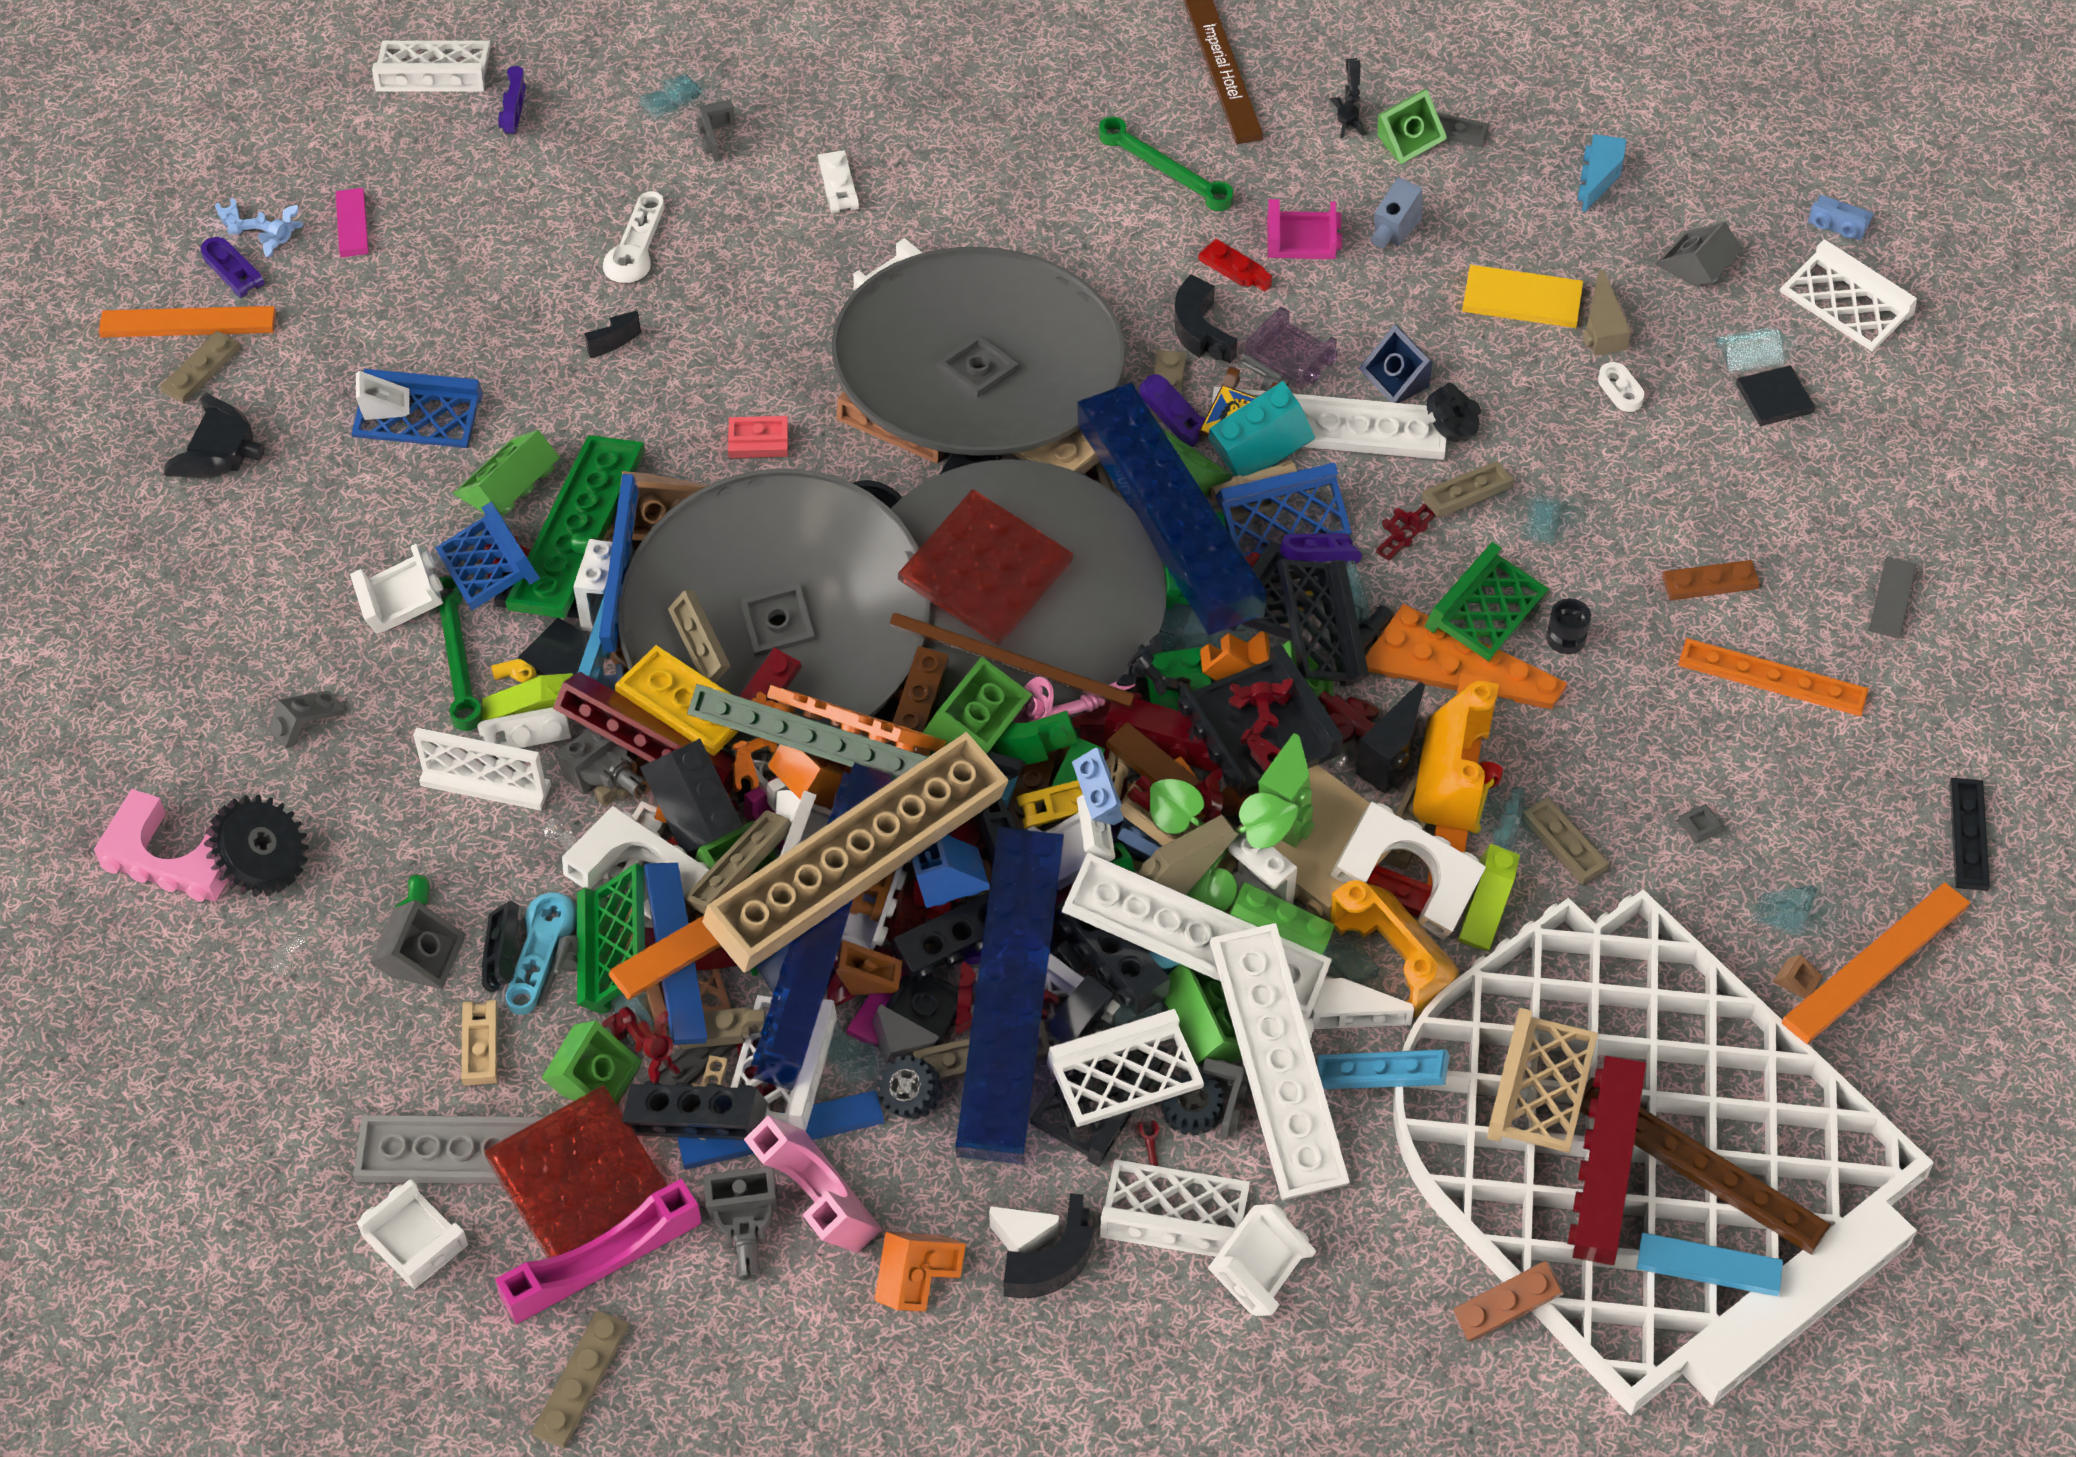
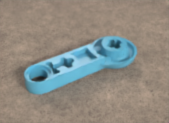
[506,892,577,1015]

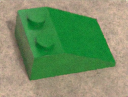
[1142,647,1211,711]

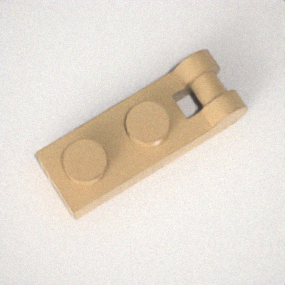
[461,999,498,1086]

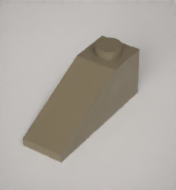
[1583,270,1631,356]
[1136,815,1239,895]

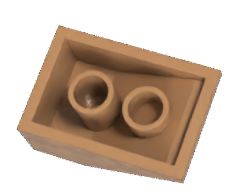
[619,471,709,541]

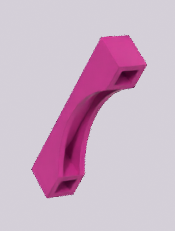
[495,1178,702,1325]

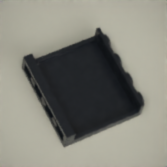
[1177,644,1343,797]

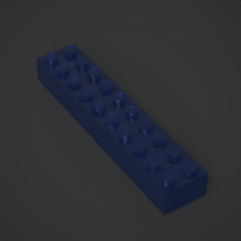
[1077,382,1266,635]
[751,762,892,1091]
[955,827,1064,1165]

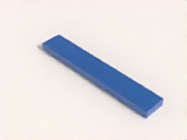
[599,474,639,652]
[644,862,707,1045]
[677,1090,884,1170]

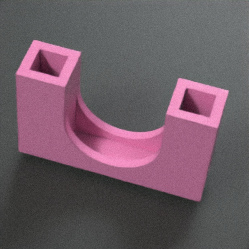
[94,789,228,902]
[744,1115,883,1253]

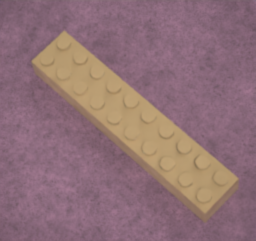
[702,732,1009,974]

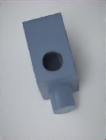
[1371,177,1423,248]

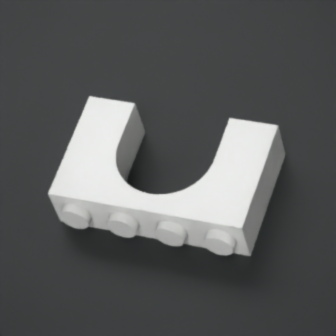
[1330,802,1486,940]
[562,806,709,928]

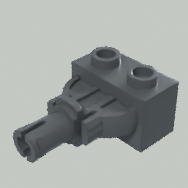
[555,729,650,799]
[703,1166,779,1280]

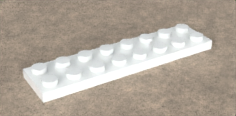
[1212,387,1446,460]
[1061,853,1332,1020]
[1210,923,1350,1201]

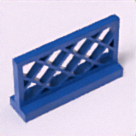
[351,369,483,448]
[1215,462,1352,557]
[435,501,540,610]

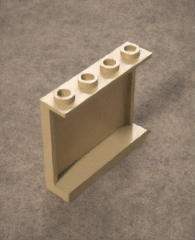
[1237,765,1402,922]

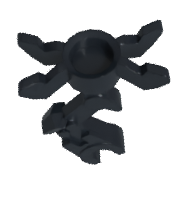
[1330,58,1366,138]
[1116,634,1192,699]

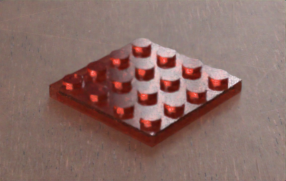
[898,489,1074,646]
[484,1085,668,1258]

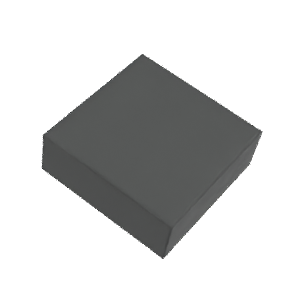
[1678,804,1724,844]

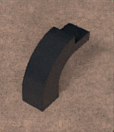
[1174,274,1237,363]
[1003,1193,1094,1298]

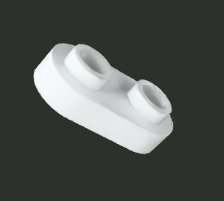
[1598,362,1644,412]

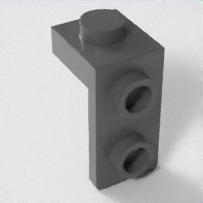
[696,99,736,162]
[268,691,345,748]
[1202,1058,1249,1140]

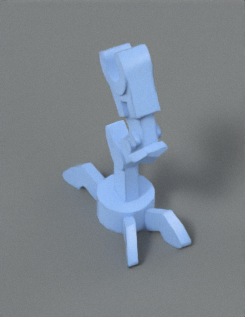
[215,198,304,258]

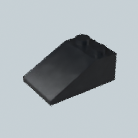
[1356,681,1425,794]

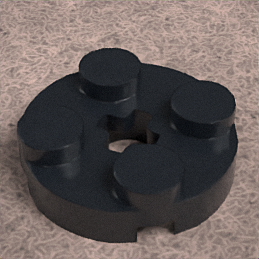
[1427,383,1481,442]

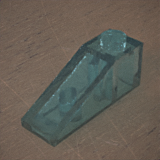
[1160,604,1251,652]

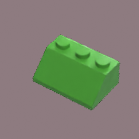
[1122,426,1232,505]
[453,430,560,516]
[922,656,1032,754]
[1258,733,1315,848]
[1229,881,1335,955]
[1163,964,1242,1066]

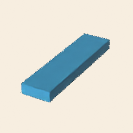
[1317,1049,1450,1089]
[1636,1232,1783,1297]

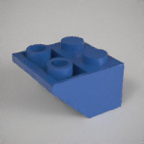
[912,835,990,908]

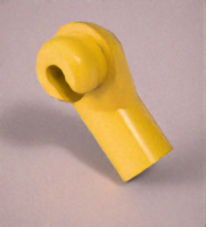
[491,659,536,683]

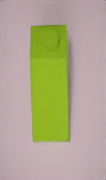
[482,673,573,721]
[1457,843,1520,951]

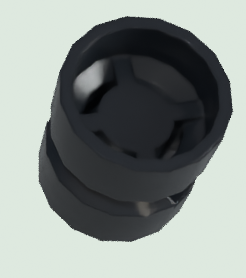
[1546,598,1591,655]

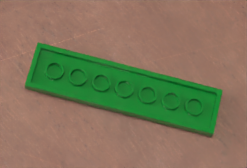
[505,435,645,619]

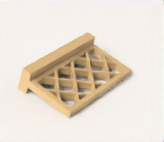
[1487,1007,1598,1153]

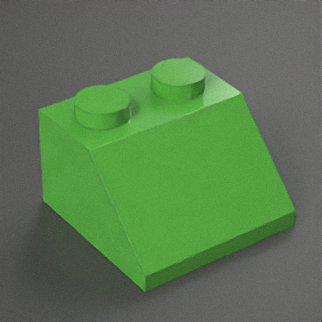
[542,1020,642,1115]

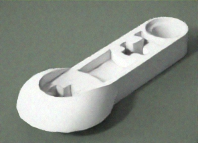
[603,191,664,283]

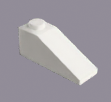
[1310,976,1414,1029]

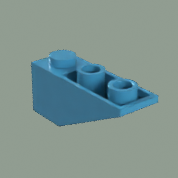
[1577,134,1626,212]

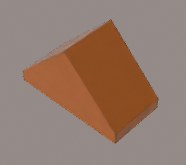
[836,940,902,995]

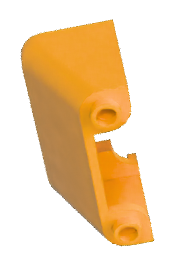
[1412,681,1499,831]
[1330,880,1460,1018]

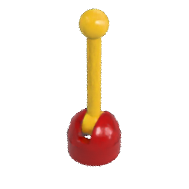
[1470,761,1503,834]

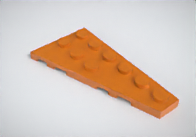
[1365,603,1567,709]
[767,685,947,756]

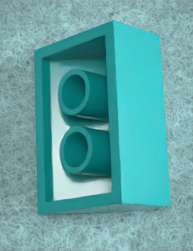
[1208,381,1315,476]

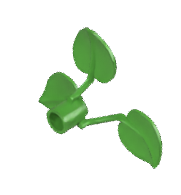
[1150,779,1299,912]

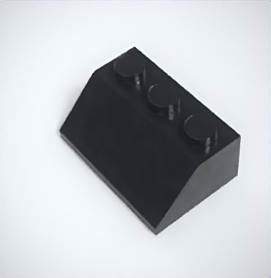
[640,738,743,853]

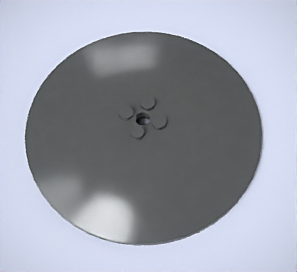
[832,247,1125,456]
[891,459,1167,722]
[618,468,931,753]

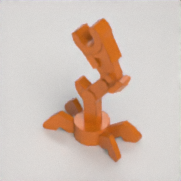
[731,692,811,792]

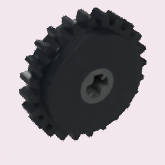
[204,795,309,897]

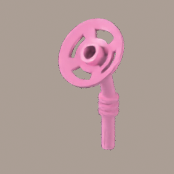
[1013,677,1135,723]

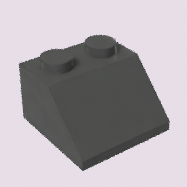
[1655,221,1742,286]
[370,900,466,989]

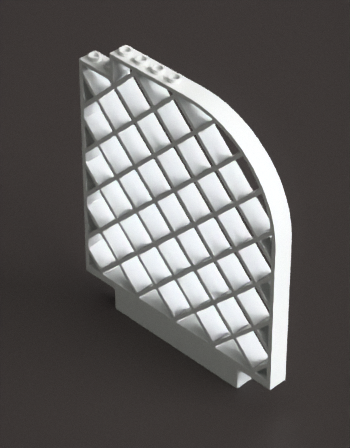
[1393,890,1934,1416]

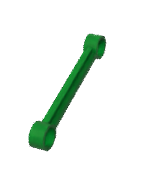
[1099,117,1233,211]
[437,576,482,731]

